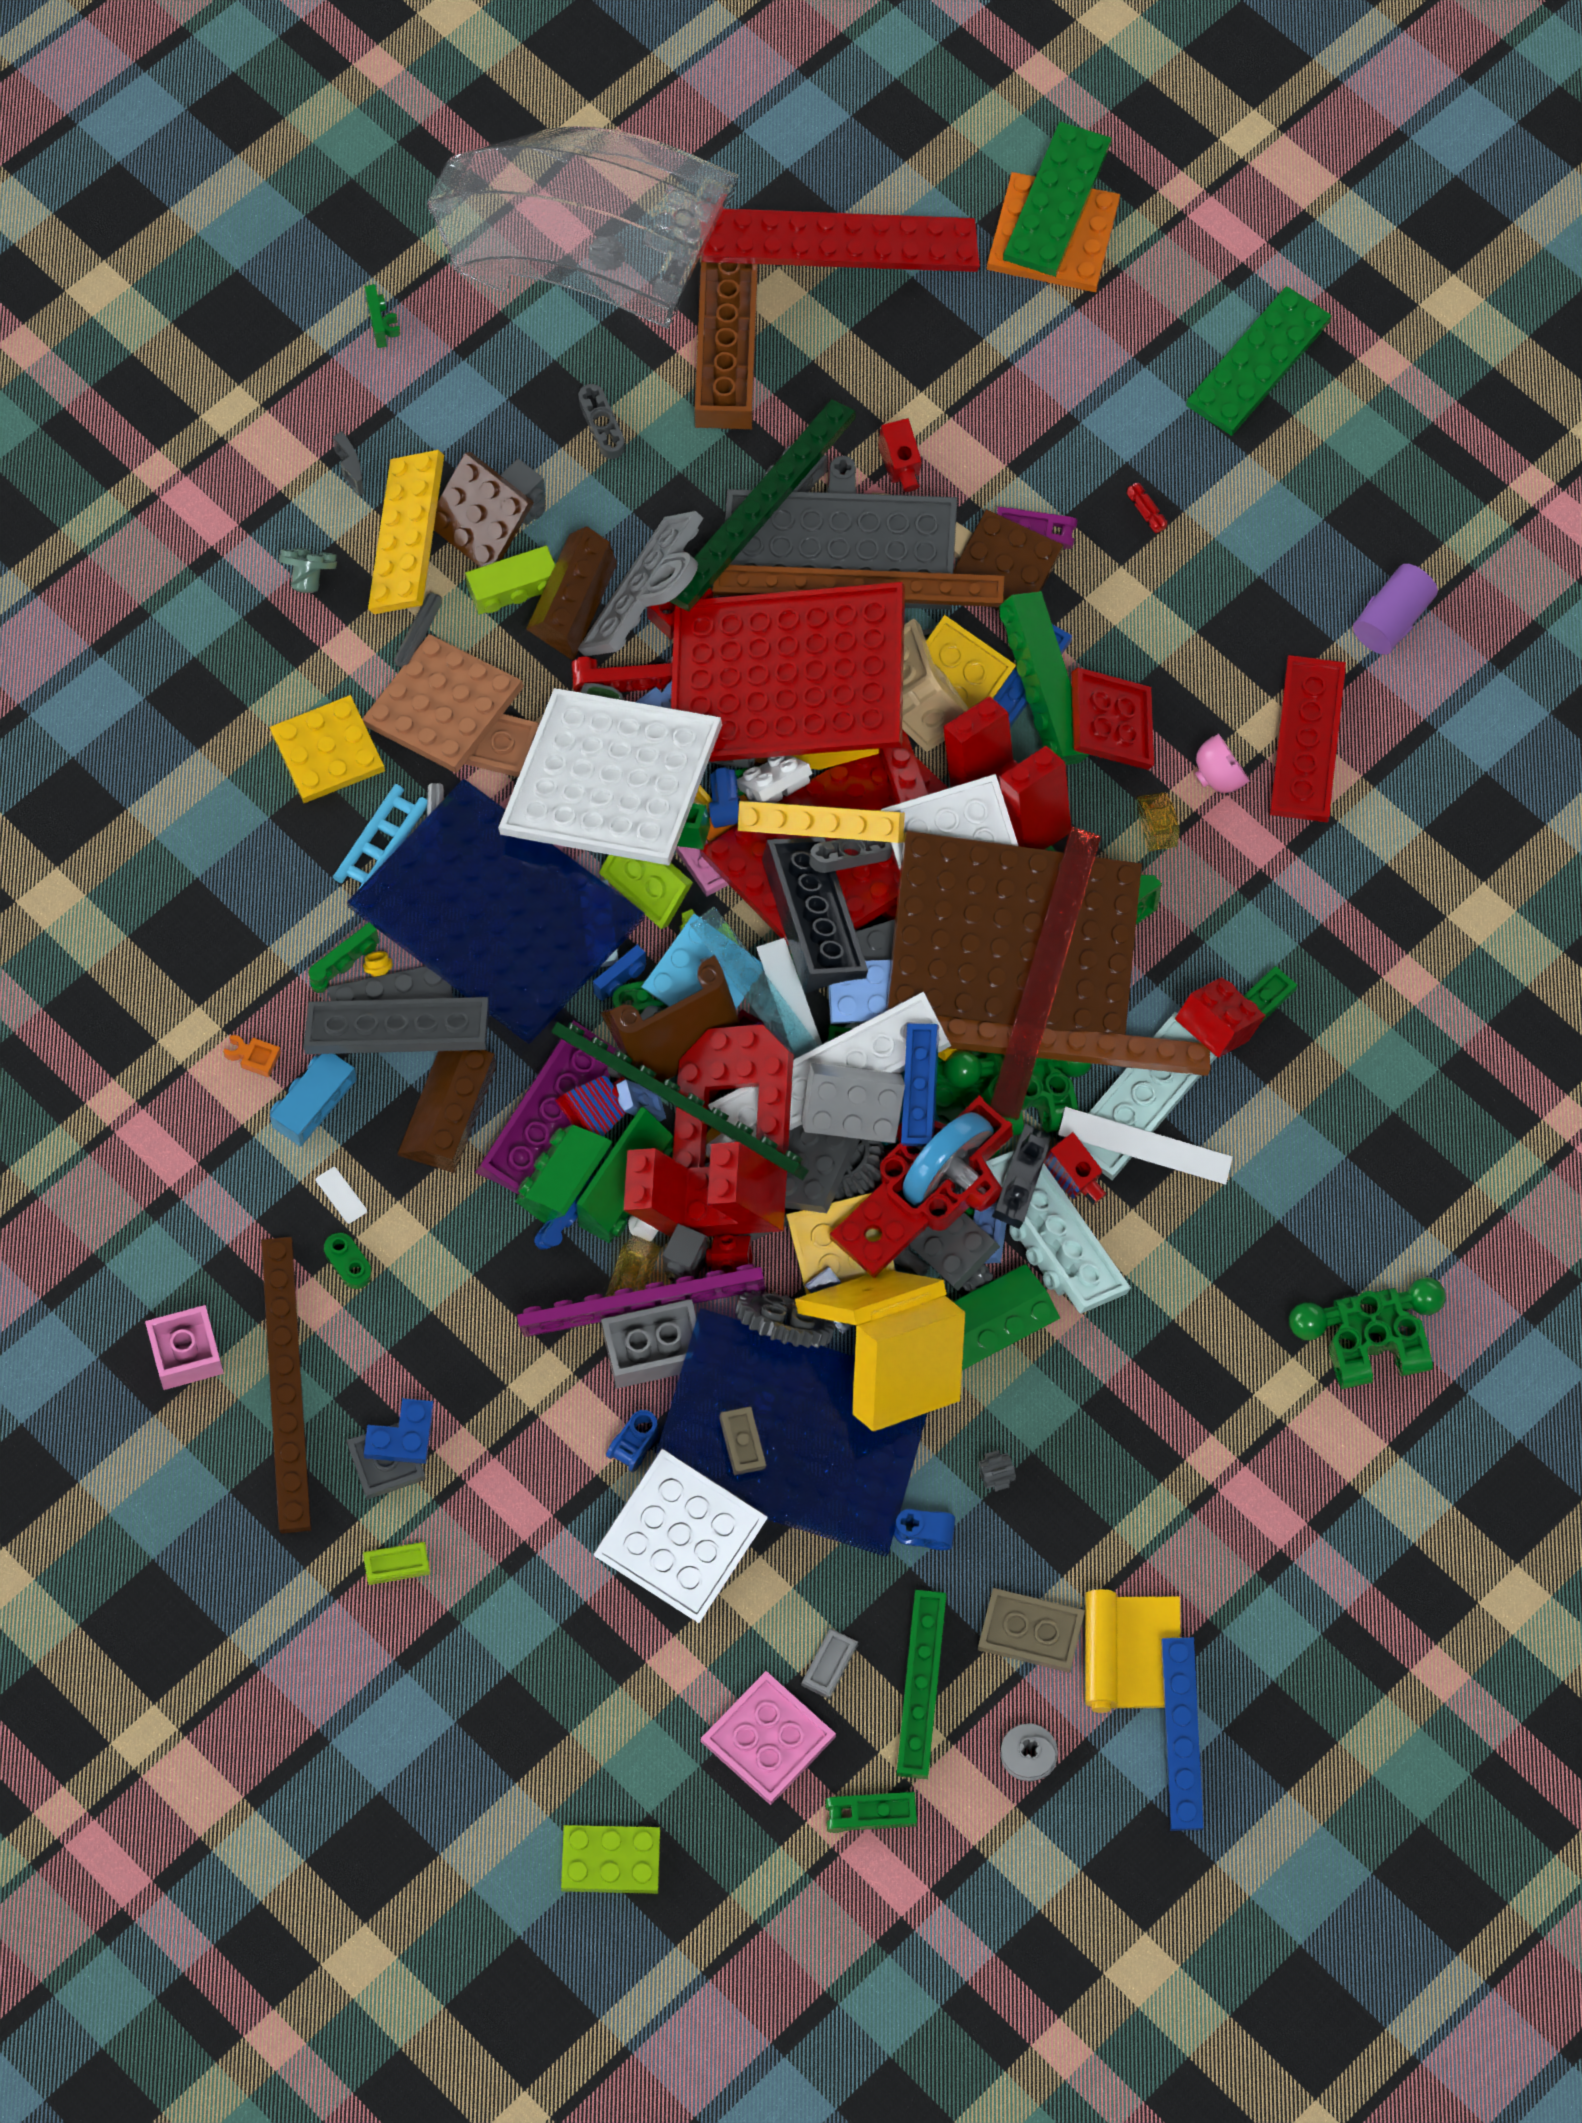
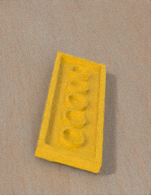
[368,450,444,614]

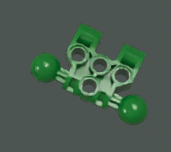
[944,1050,1092,1136]
[1289,1277,1446,1389]

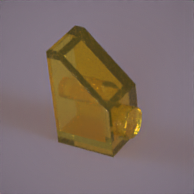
[1136,792,1180,852]
[605,1235,661,1297]

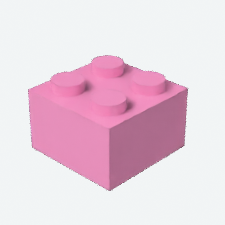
[145,1305,224,1390]

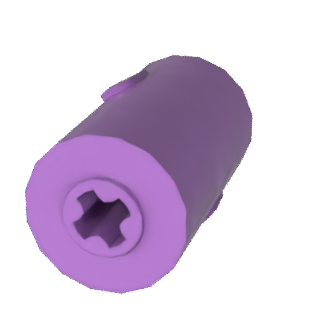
[1353,564,1438,655]

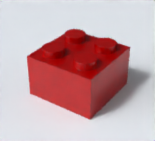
[1175,977,1266,1058]

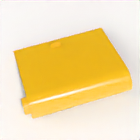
[1085,1589,1181,1713]

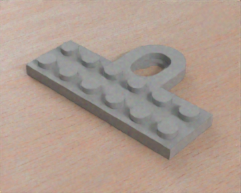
[578,511,704,657]

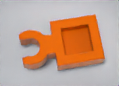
[223,1035,281,1078]

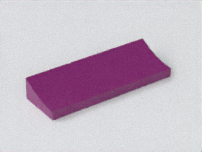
[474,1020,616,1195]

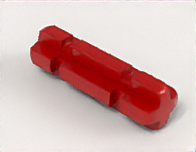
[1127,482,1167,533]

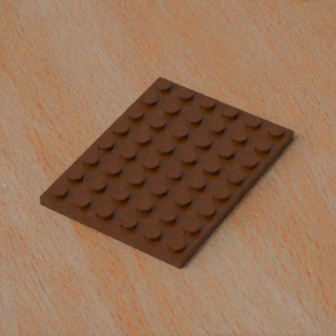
[886,831,1142,1035]

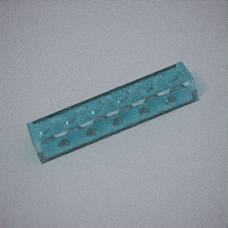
[690,907,820,1060]

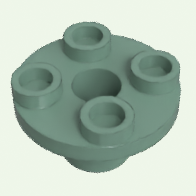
[279,548,337,593]

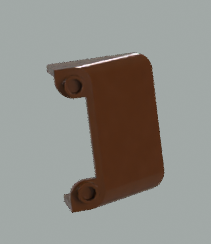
[601,955,741,1083]

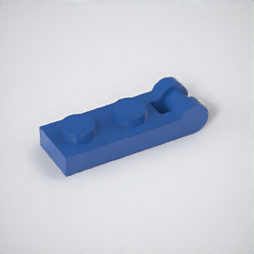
[535,1174,594,1250]

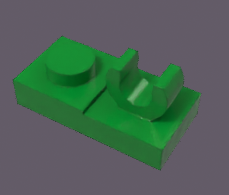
[364,284,400,348]

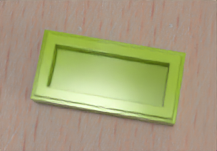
[363,1542,430,1585]

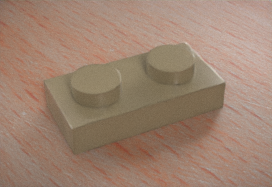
[719,1407,766,1475]

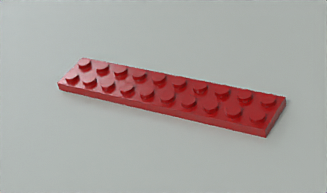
[698,208,980,272]

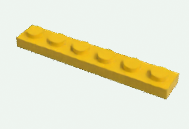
[738,801,905,843]

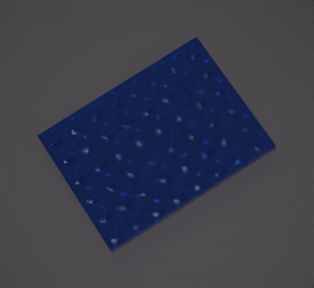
[347,779,645,1044]
[654,1308,928,1557]

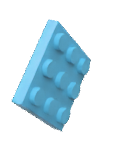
[641,914,764,1009]

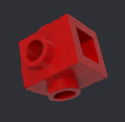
[706,1235,753,1274]

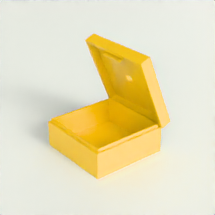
[795,1269,965,1432]

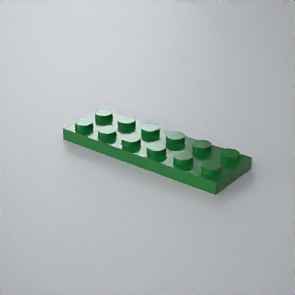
[1003,121,1112,277]
[1186,286,1332,436]

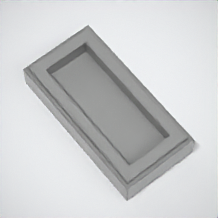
[801,1628,858,1699]

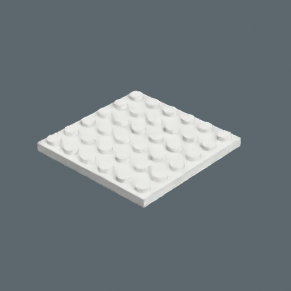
[498,688,722,865]

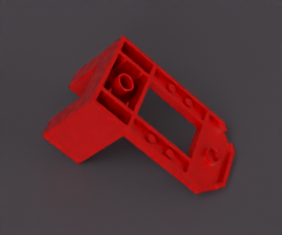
[881,696,1072,921]
[624,1024,794,1237]

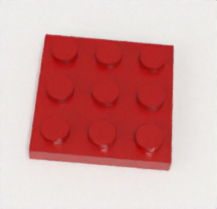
[1071,667,1154,770]

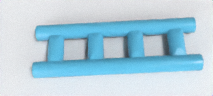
[333,784,427,897]

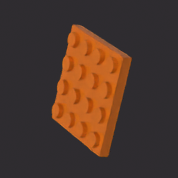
[987,172,1121,292]

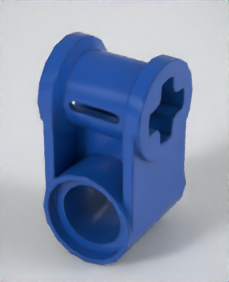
[606,1410,658,1473]
[894,1509,955,1550]

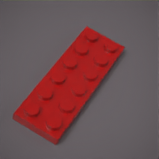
[1270,655,1346,822]

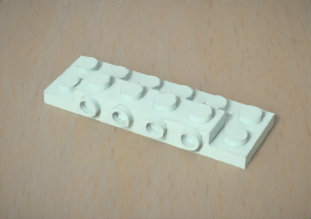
[986,1150,1131,1314]

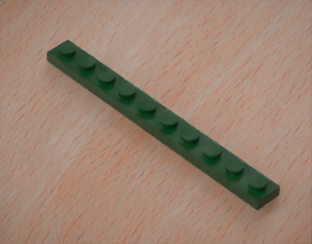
[669,399,856,612]
[551,1022,809,1181]

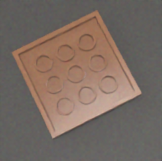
[362,634,524,773]

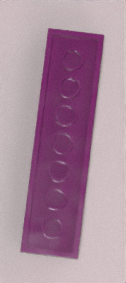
[517,1264,766,1337]

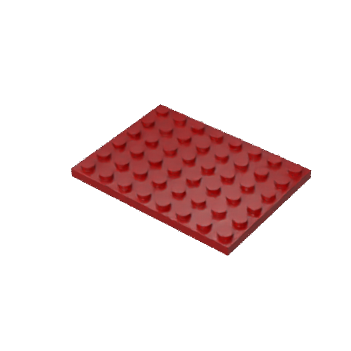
[671,582,905,762]
[700,751,949,946]

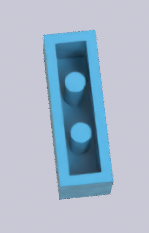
[270,1054,357,1147]

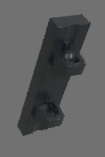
[992,1123,1052,1229]

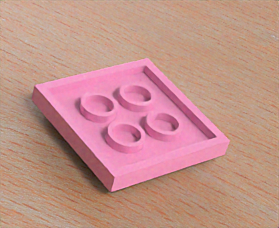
[701,1671,836,1805]

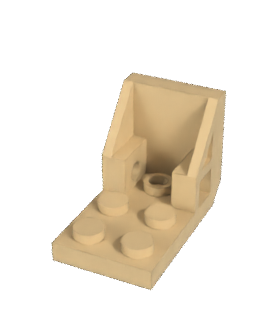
[902,619,969,752]

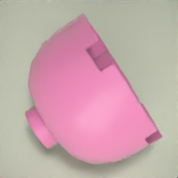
[1195,734,1250,793]

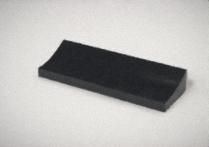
[762,837,868,994]

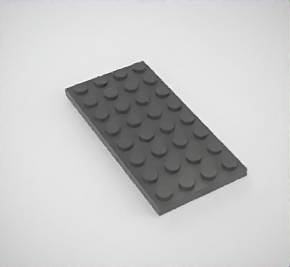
[720,489,958,610]

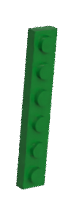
[896,1590,946,1779]

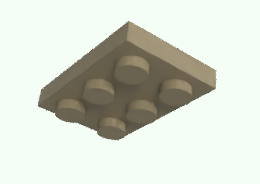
[978,1588,1085,1673]

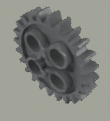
[735,1290,836,1348]

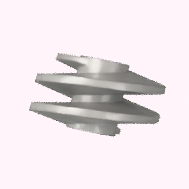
[1000,1723,1058,1782]

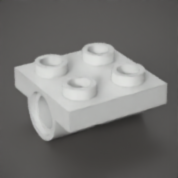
[737,755,813,803]

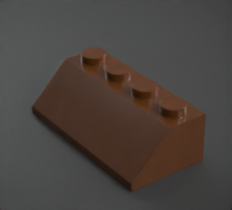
[526,526,617,660]
[398,1050,496,1173]

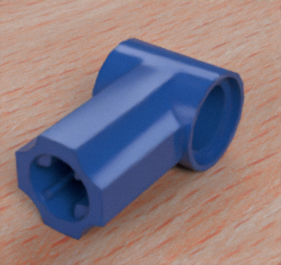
[709,767,741,828]

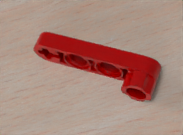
[571,656,672,693]

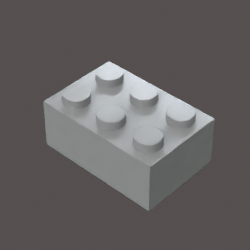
[801,1063,905,1143]
[601,1299,706,1389]

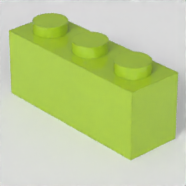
[465,545,555,615]

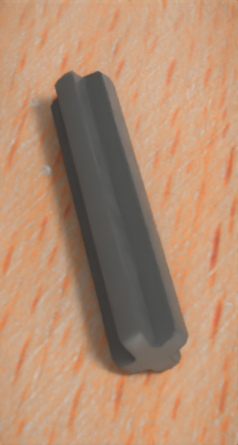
[394,592,442,668]

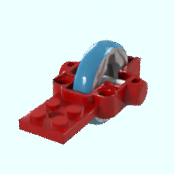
[829,1095,1013,1278]

